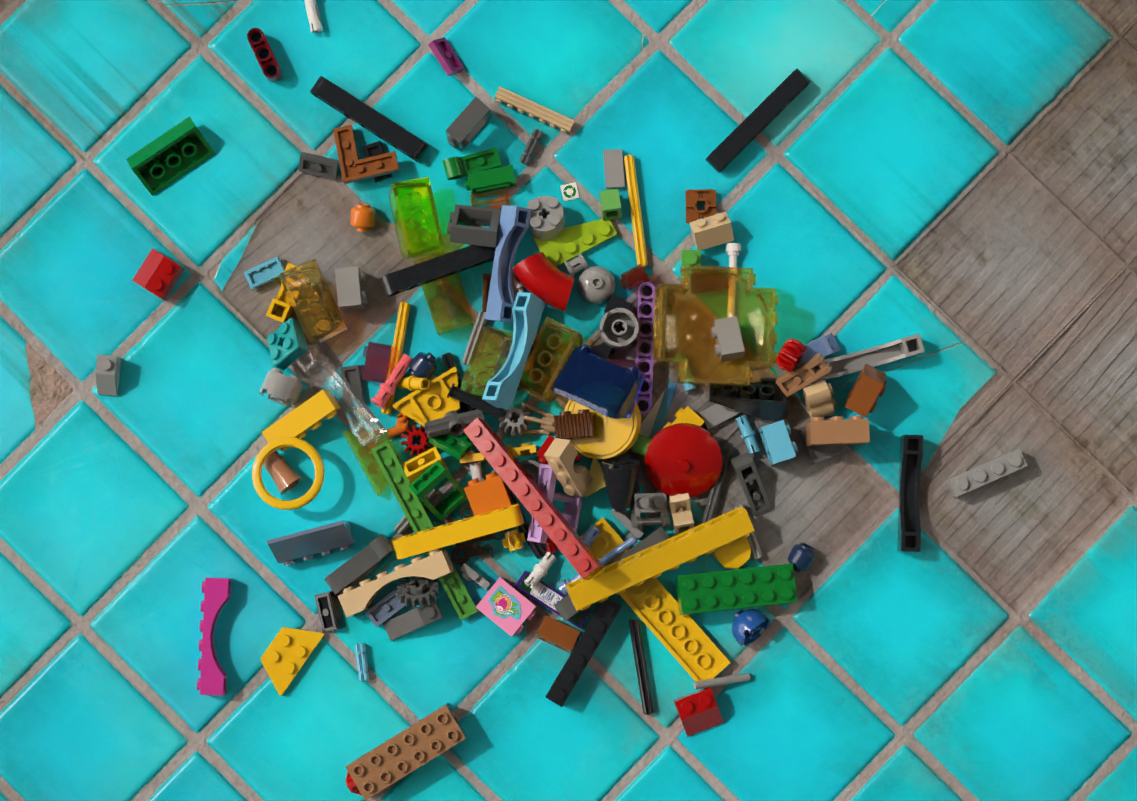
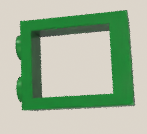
[409,460,467,521]

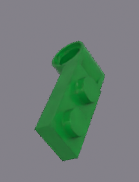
[442,147,502,180]

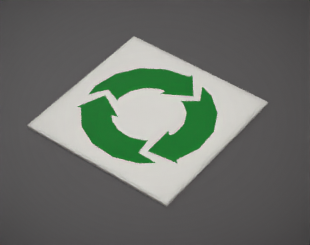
[560,182,579,201]

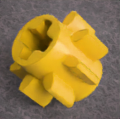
[502,529,526,552]

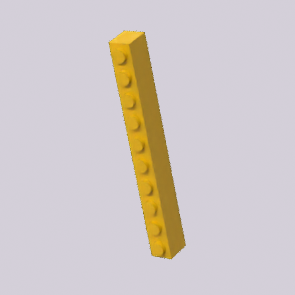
[565,506,755,610]

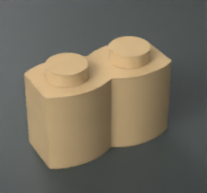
[803,380,836,419]

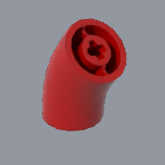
[512,252,575,312]

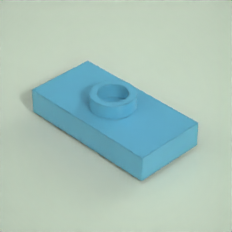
[244,257,285,290]

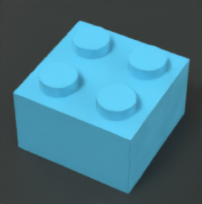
[758,420,798,465]

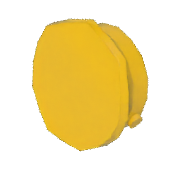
[714,537,751,568]

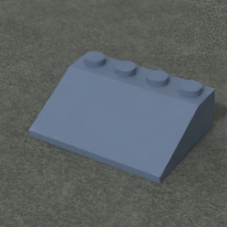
[267,520,355,566]

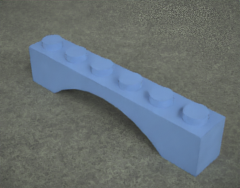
[485,205,531,323]

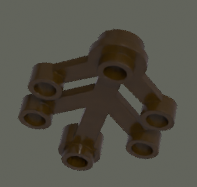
[451,506,504,564]

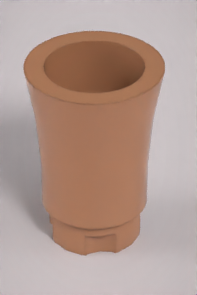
[263,451,303,495]

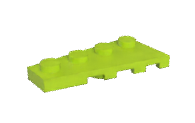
[532,219,617,267]

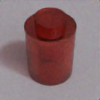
[620,264,650,291]

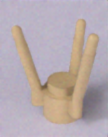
[510,402,555,435]

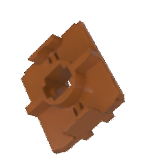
[685,189,716,224]

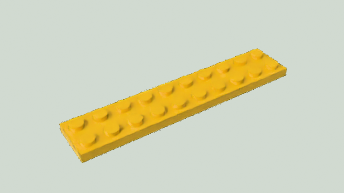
[580,517,731,681]

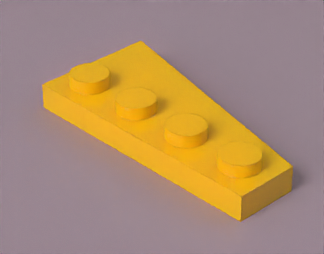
[460,443,537,464]

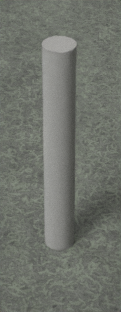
[693,673,750,689]

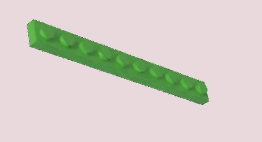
[371,441,478,620]

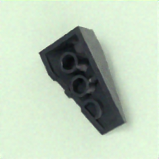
[709,378,787,421]

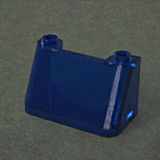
[552,344,645,419]

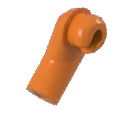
[387,413,409,438]

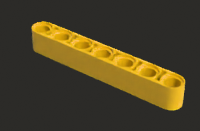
[392,504,524,559]

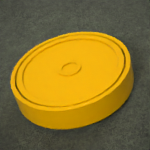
[564,382,641,460]

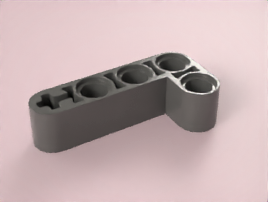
[324,534,395,595]

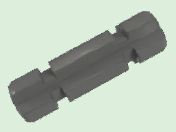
[520,129,543,165]

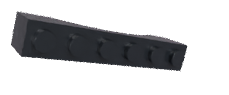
[897,435,923,552]
[545,598,622,707]

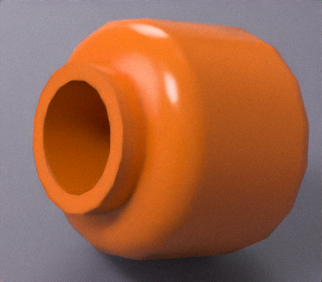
[350,204,376,232]

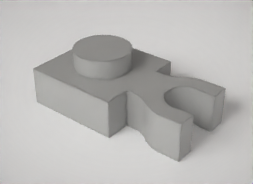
[460,563,491,590]

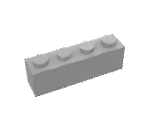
[945,448,1028,497]

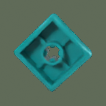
[267,317,307,371]

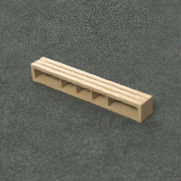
[495,86,575,134]

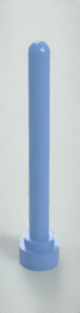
[558,536,638,596]

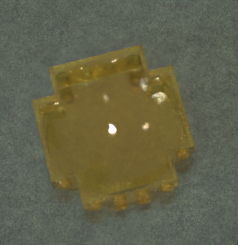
[652,265,779,387]

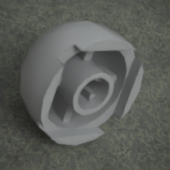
[578,266,616,305]

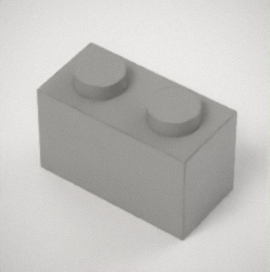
[711,316,745,362]

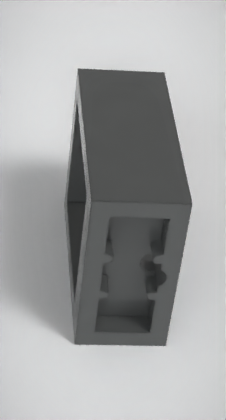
[446,97,492,150]
[447,204,501,247]

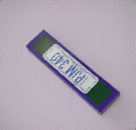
[515,571,590,628]

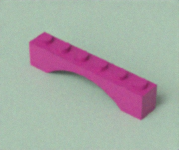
[197,578,232,696]

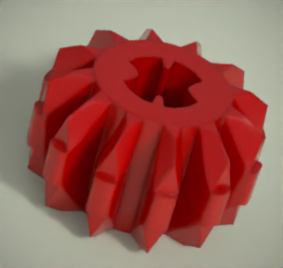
[776,338,806,372]
[401,424,433,456]

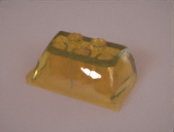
[280,259,346,343]
[517,317,583,403]
[460,324,513,398]

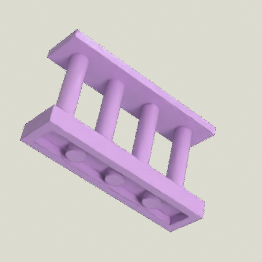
[527,464,582,544]

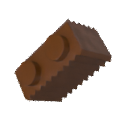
[554,409,597,439]

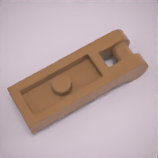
[776,353,832,397]

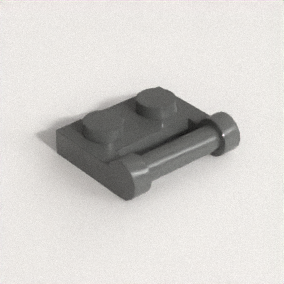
[631,493,670,529]

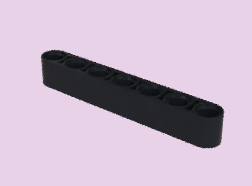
[705,68,811,173]
[310,76,429,162]
[380,245,496,297]

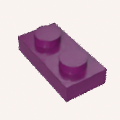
[428,37,464,76]

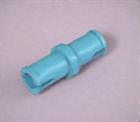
[736,415,761,455]

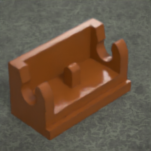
[535,615,580,653]

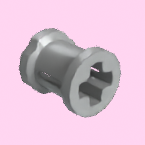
[564,253,588,276]

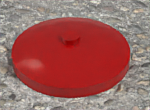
[645,423,722,497]

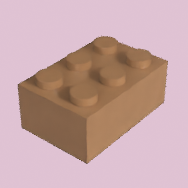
[805,416,870,447]

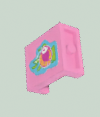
[476,577,537,637]

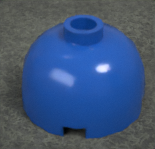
[731,609,770,646]

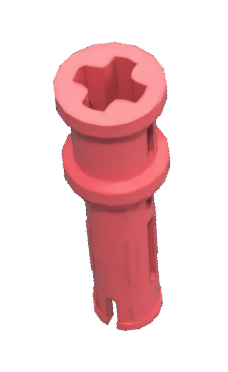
[370,354,413,410]

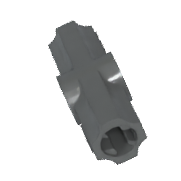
[424,409,485,438]

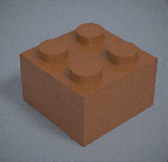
[845,363,887,418]

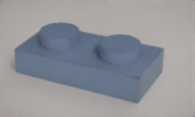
[365,589,406,628]

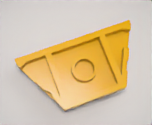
[392,367,460,427]
[260,627,325,696]

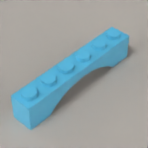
[482,292,546,409]

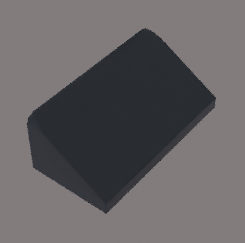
[315,591,346,633]

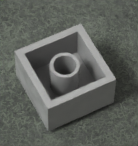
[335,266,368,311]

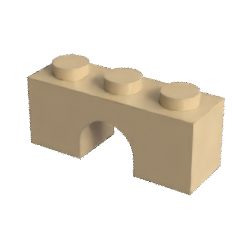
[544,438,593,496]

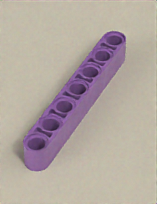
[634,282,656,415]

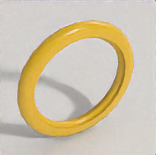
[252,437,325,510]

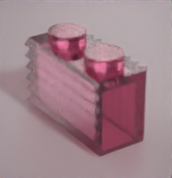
[360,342,392,384]

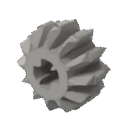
[498,403,531,437]

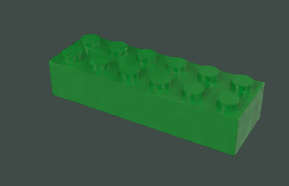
[675,563,798,615]

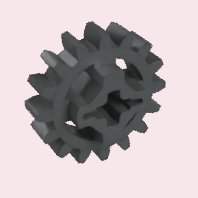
[397,576,439,608]

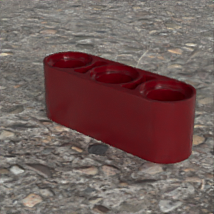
[247,28,282,83]

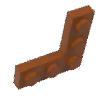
[333,125,400,184]

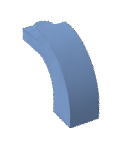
[771,333,840,377]

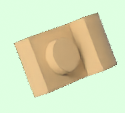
[669,493,694,535]

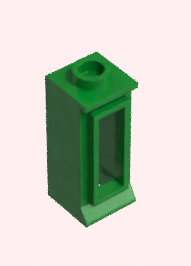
[465,165,517,195]

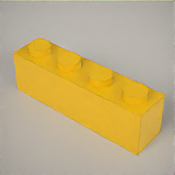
[262,389,341,452]

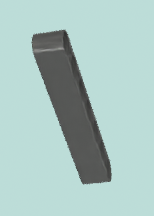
[554,526,670,621]

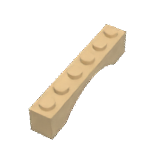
[338,549,455,617]

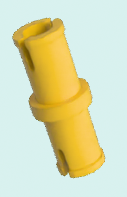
[397,376,430,391]

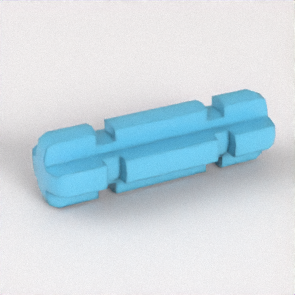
[355,643,370,682]

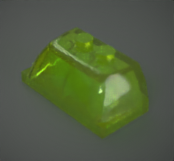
[389,177,445,259]

